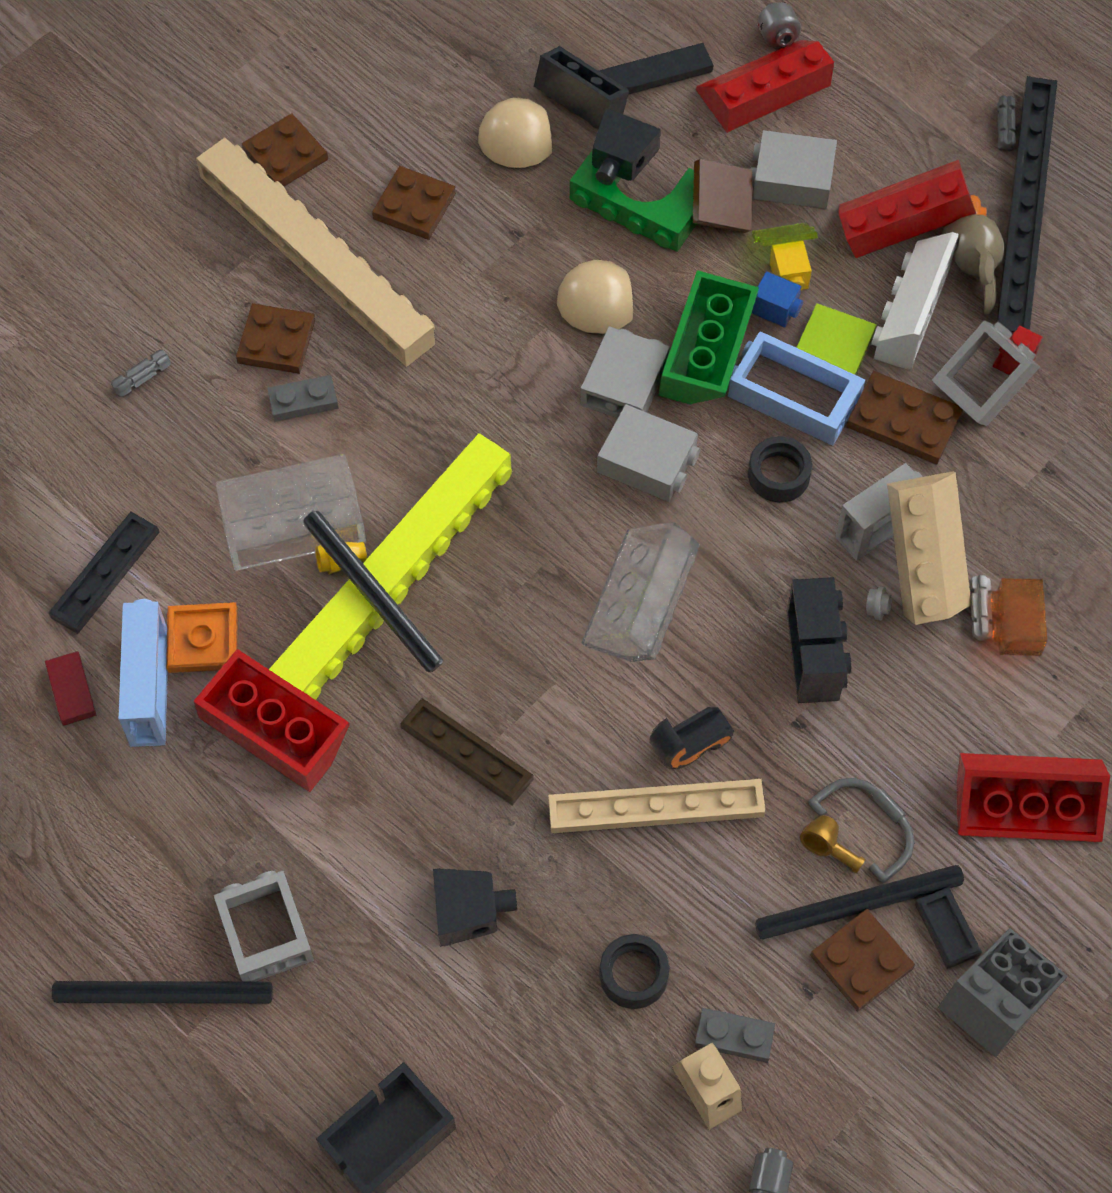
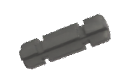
[997,95,1016,151]
[111,349,171,397]

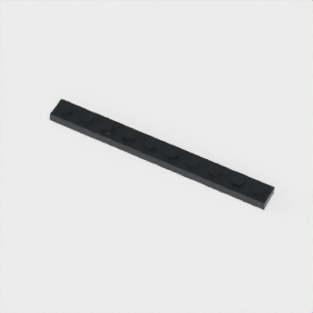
[997,76,1058,335]

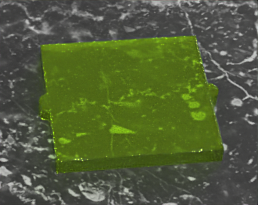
[752,223,818,246]

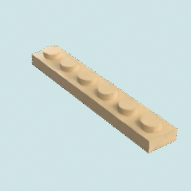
[548,779,765,833]

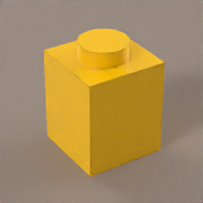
[769,240,812,291]

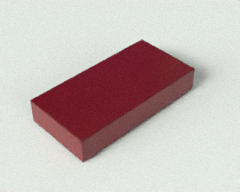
[45,651,97,726]

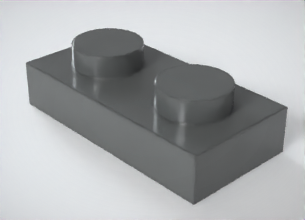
[267,375,339,422]
[695,1007,776,1063]

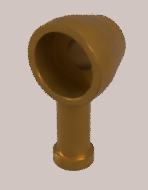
[800,815,865,874]

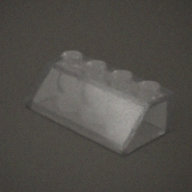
[581,522,700,662]

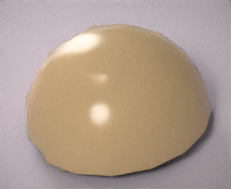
[478,98,552,168]
[557,260,633,334]

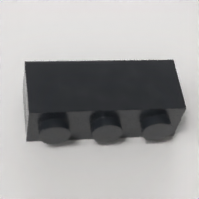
[534,46,629,129]

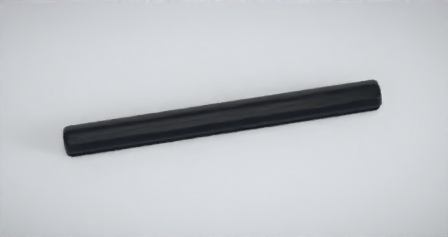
[303,511,443,672]
[755,865,964,940]
[52,981,273,1004]

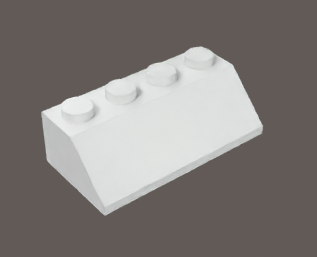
[871,232,959,371]

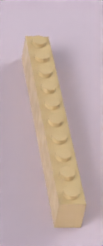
[196,138,435,367]

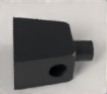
[592,108,661,185]
[433,868,517,947]

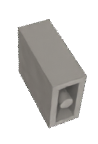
[751,130,837,209]
[580,326,670,418]
[597,404,701,502]

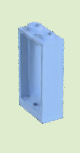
[728,331,865,446]
[119,599,168,747]

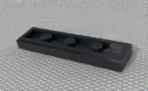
[598,43,714,95]
[49,511,160,634]

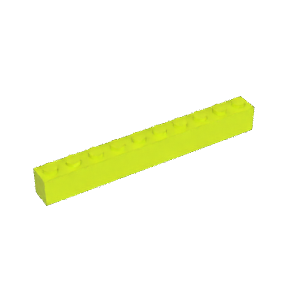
[269,433,512,700]

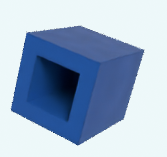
[752,271,803,327]

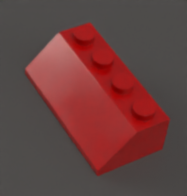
[696,40,834,133]
[839,160,977,258]
[193,649,350,792]
[956,753,1110,842]

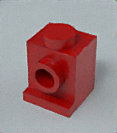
[992,325,1043,375]

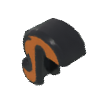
[649,706,734,770]

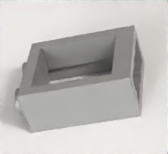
[932,320,1040,426]
[835,463,923,561]
[213,871,314,981]

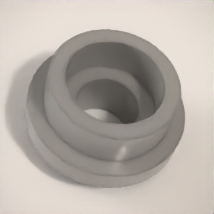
[866,586,892,621]

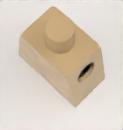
[672,1043,742,1130]

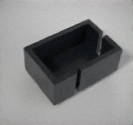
[786,577,852,704]
[316,1062,456,1193]

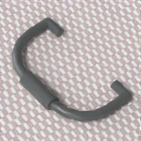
[808,778,915,883]

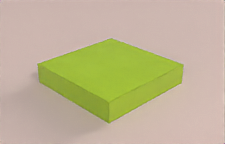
[796,303,877,375]

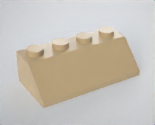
[887,471,971,625]

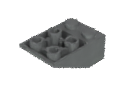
[938,928,1068,1057]

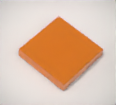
[167,602,238,673]

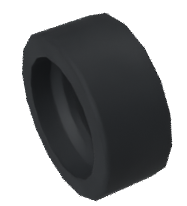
[748,436,813,503]
[599,934,670,1009]

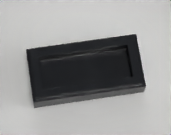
[915,887,982,969]

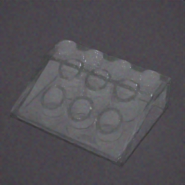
[215,454,367,571]

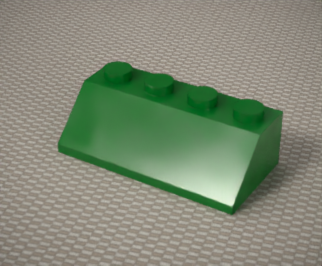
[659,270,759,405]

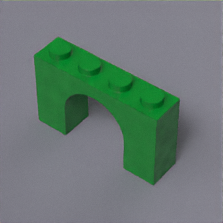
[569,151,697,252]

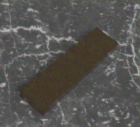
[400,698,534,806]

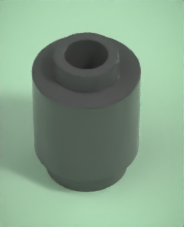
[749,1148,794,1193]

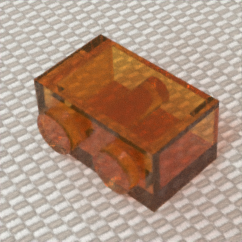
[991,578,1047,656]

